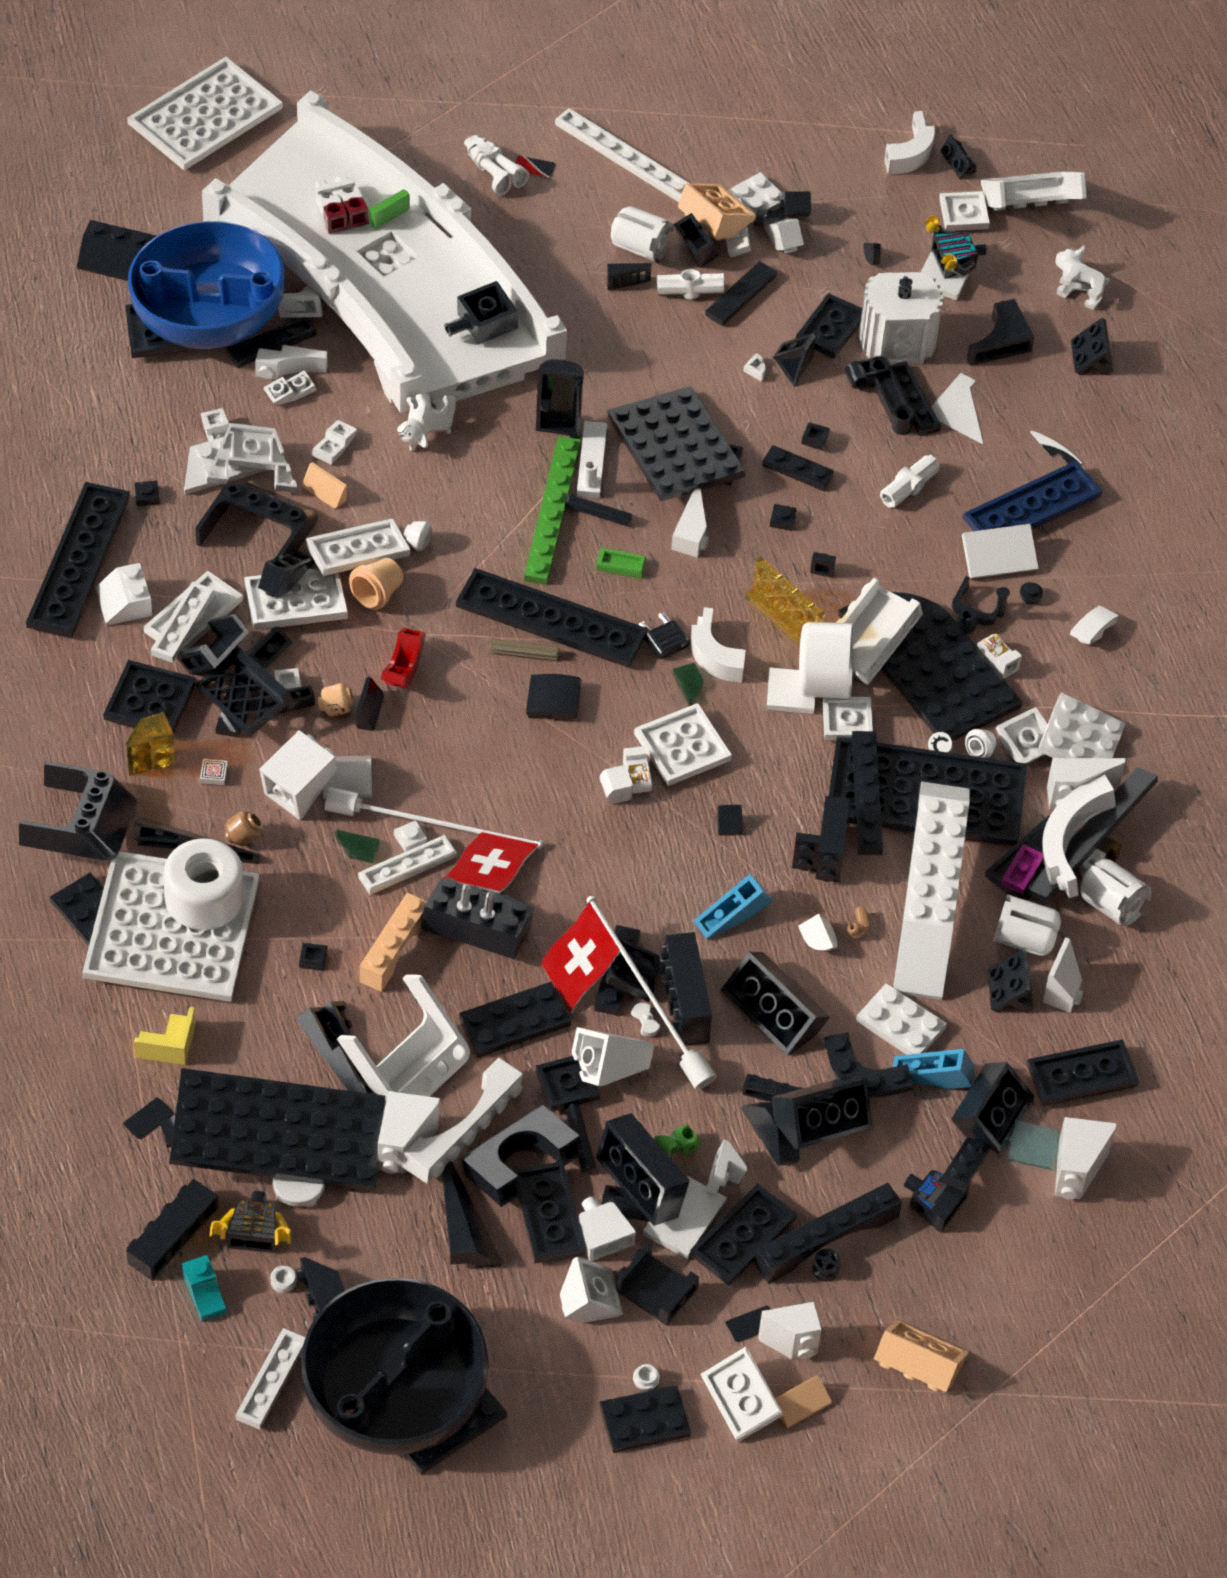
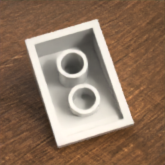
[1047,758,1125,810]

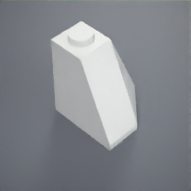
[572,1027,654,1086]

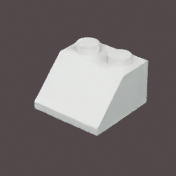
[95,563,152,626]
[758,1302,821,1359]

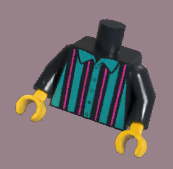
[925,215,987,279]

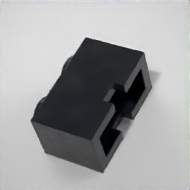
[673,212,719,267]

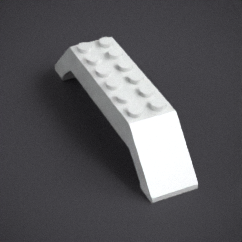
[893,782,969,1000]

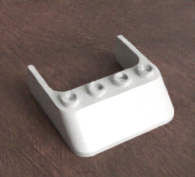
[981,171,1086,211]
[337,975,470,1101]

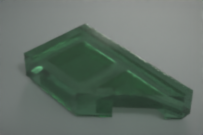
[672,662,704,706]
[335,829,380,863]

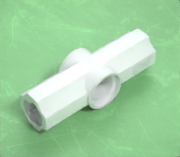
[657,269,725,299]
[880,455,940,508]

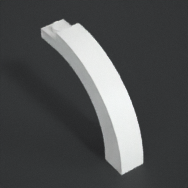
[1043,774,1116,898]

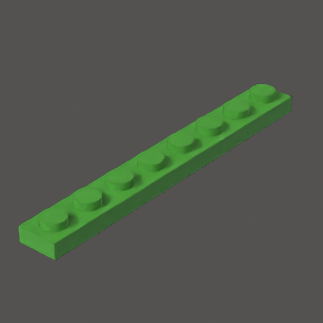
[524,436,581,585]

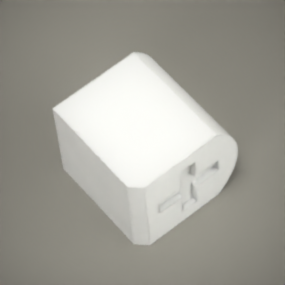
[600,765,633,804]

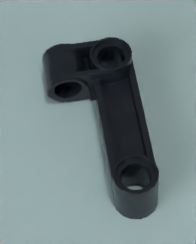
[845,356,914,435]

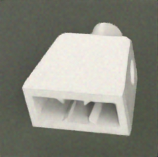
[579,1197,636,1261]

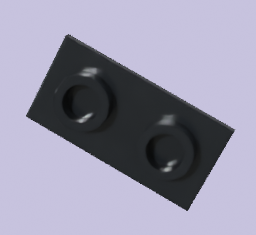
[940,134,977,179]

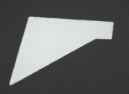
[931,373,983,444]

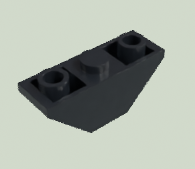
[741,1102,800,1166]
[297,1257,345,1320]

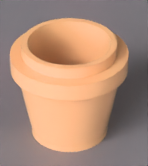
[349,558,404,610]

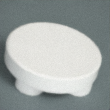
[273,1178,325,1207]

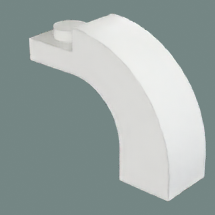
[885,111,935,175]
[690,607,746,683]

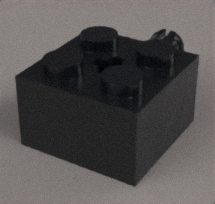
[444,281,518,345]

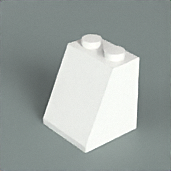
[259,731,337,820]
[378,1091,440,1174]
[1055,1117,1116,1200]

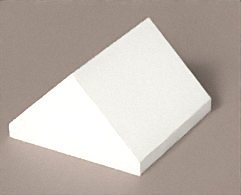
[323,756,372,799]

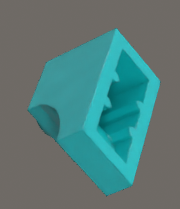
[182,1255,227,1322]

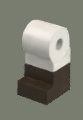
[1080,837,1122,877]

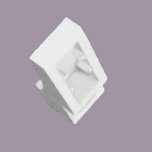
[255,345,328,380]

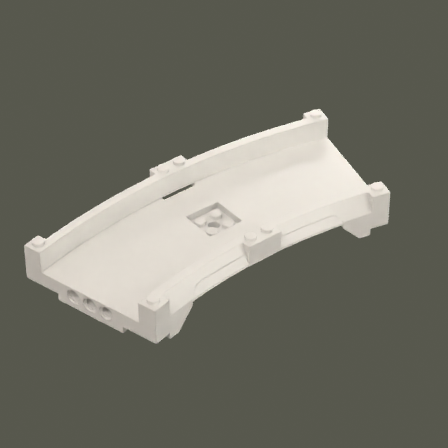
[202,90,567,413]

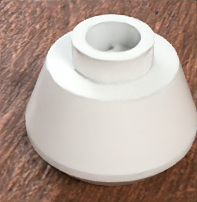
[404,521,432,552]
[965,729,996,758]

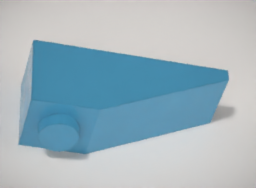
[694,874,773,940]
[893,1049,975,1089]

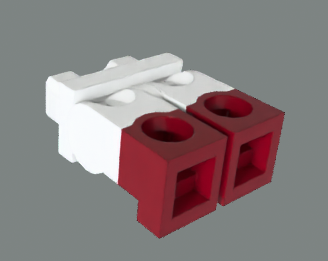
[315,174,369,234]

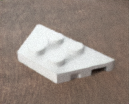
[184,437,268,495]

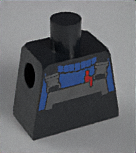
[904,1170,970,1232]

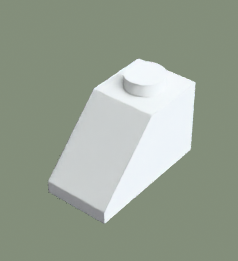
[764,219,804,253]

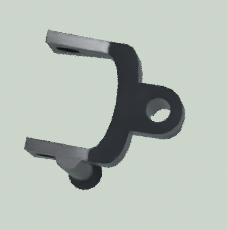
[952,576,1010,634]

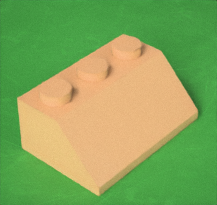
[678,183,756,240]
[874,1320,968,1392]

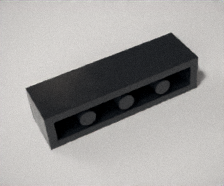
[126,1179,219,1280]

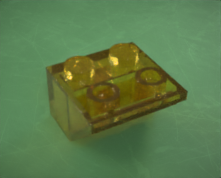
[125,712,175,776]

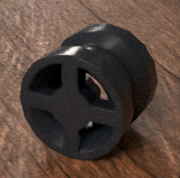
[813,1249,840,1282]

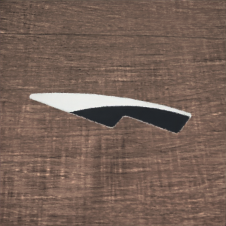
[1030,430,1082,465]

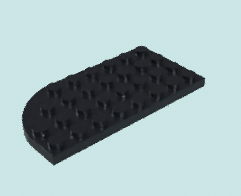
[838,592,1022,741]

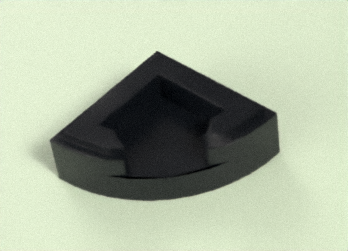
[863,243,881,266]

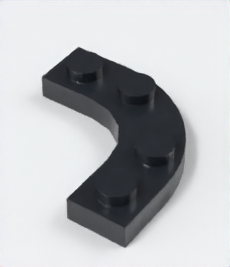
[824,1032,914,1097]

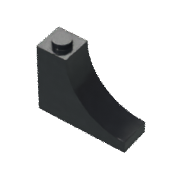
[967,298,1034,366]

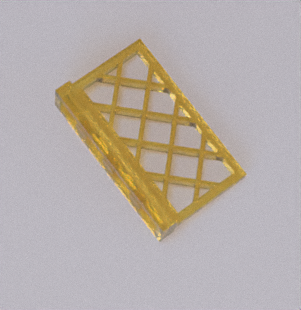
[746,556,825,647]

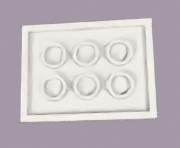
[244,568,348,630]

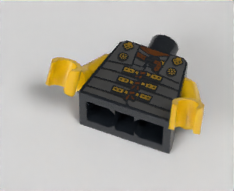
[209,1191,291,1253]

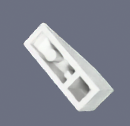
[671,488,709,558]

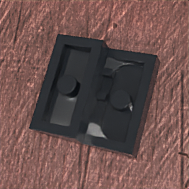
[526,674,582,721]
[606,937,660,1002]

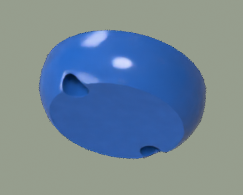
[128,221,285,350]

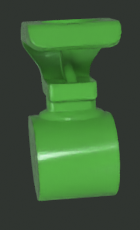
[653,1125,701,1156]

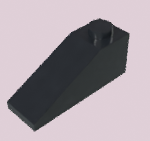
[258,550,315,597]

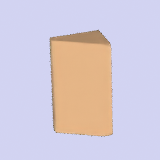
[302,462,347,509]
[775,1375,832,1428]

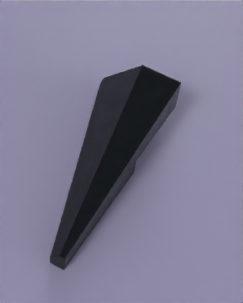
[134,816,260,864]
[295,1001,373,1093]
[442,1161,501,1268]

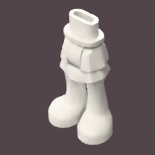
[464,135,529,196]

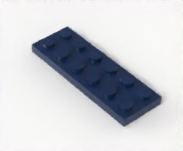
[963,461,1102,531]

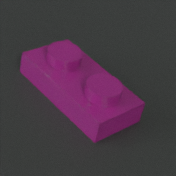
[1001,845,1044,895]

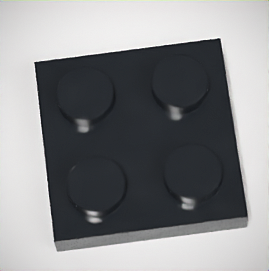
[535,1056,600,1112]

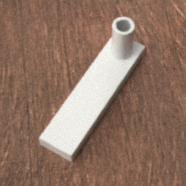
[577,421,607,498]

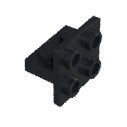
[1071,318,1113,375]
[988,949,1033,1013]

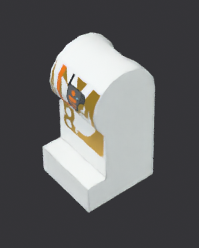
[977,634,1022,679]
[623,746,652,794]

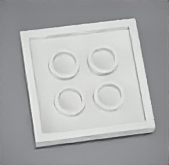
[1037,692,1126,758]
[634,703,732,786]

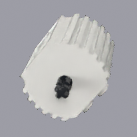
[859,272,943,365]

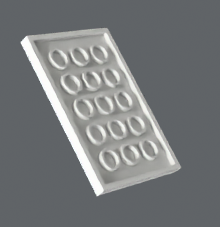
[128,57,283,171]

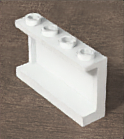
[836,578,923,685]

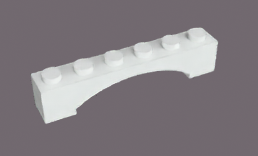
[403,1058,523,1184]

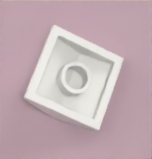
[996,707,1047,763]

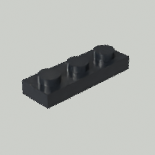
[762,445,834,491]
[941,1137,991,1192]

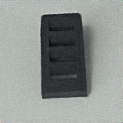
[606,263,652,290]

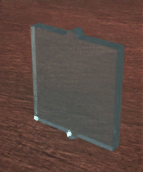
[1008,1121,1060,1170]

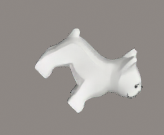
[1056,245,1110,310]
[397,394,456,451]

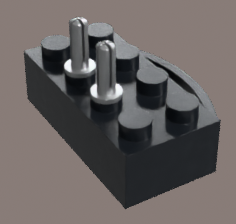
[421,877,534,959]

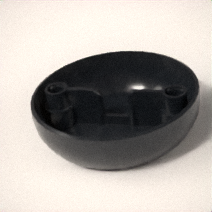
[301,1278,488,1455]

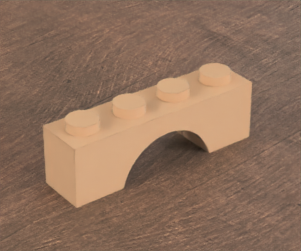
[360,893,427,992]

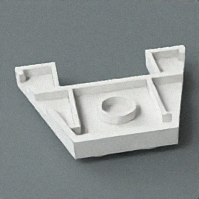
[206,423,297,492]

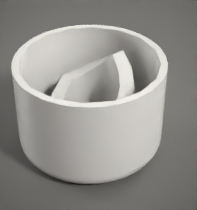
[799,622,853,699]
[164,839,243,930]

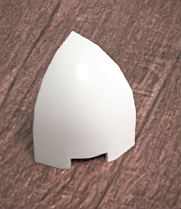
[798,914,838,951]

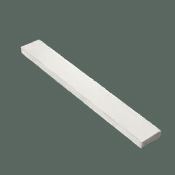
[555,108,689,202]

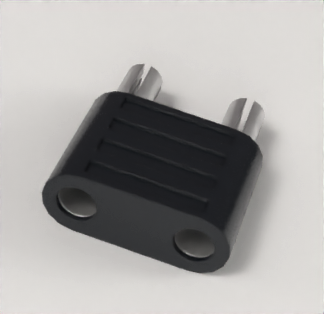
[639,612,691,659]

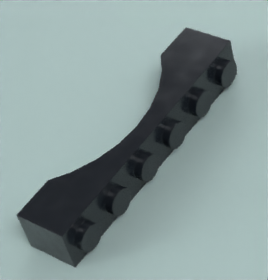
[754,1182,902,1284]

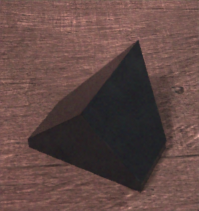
[773,333,816,386]

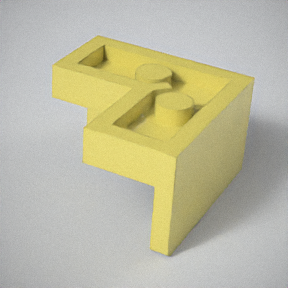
[134,1007,196,1065]

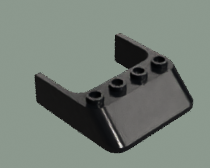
[195,482,318,558]
[19,761,137,860]

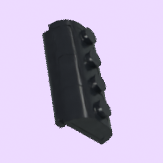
[536,359,584,439]

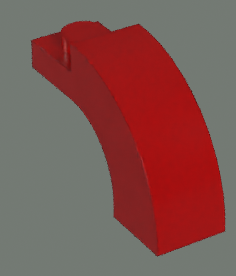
[381,627,426,688]

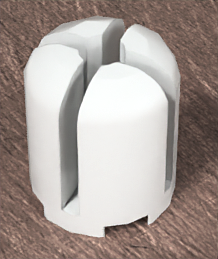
[611,206,674,262]
[1080,859,1152,926]
[993,895,1061,957]

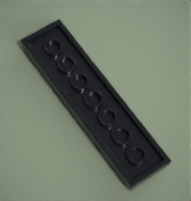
[26,481,130,638]
[456,568,648,668]

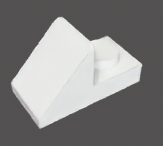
[278,287,323,318]
[706,1139,747,1194]

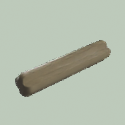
[489,639,559,660]

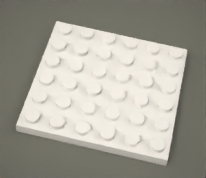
[82,851,260,1002]

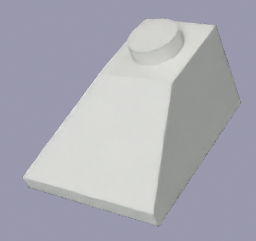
[1043,937,1084,1013]
[560,1257,623,1323]

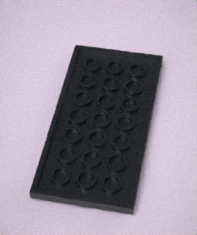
[828,737,1027,846]
[169,1068,385,1191]

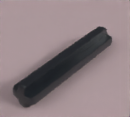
[566,495,632,526]
[565,1104,596,1173]

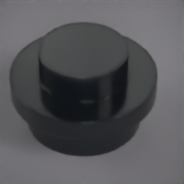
[1020,582,1043,604]

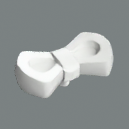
[631,1003,660,1037]

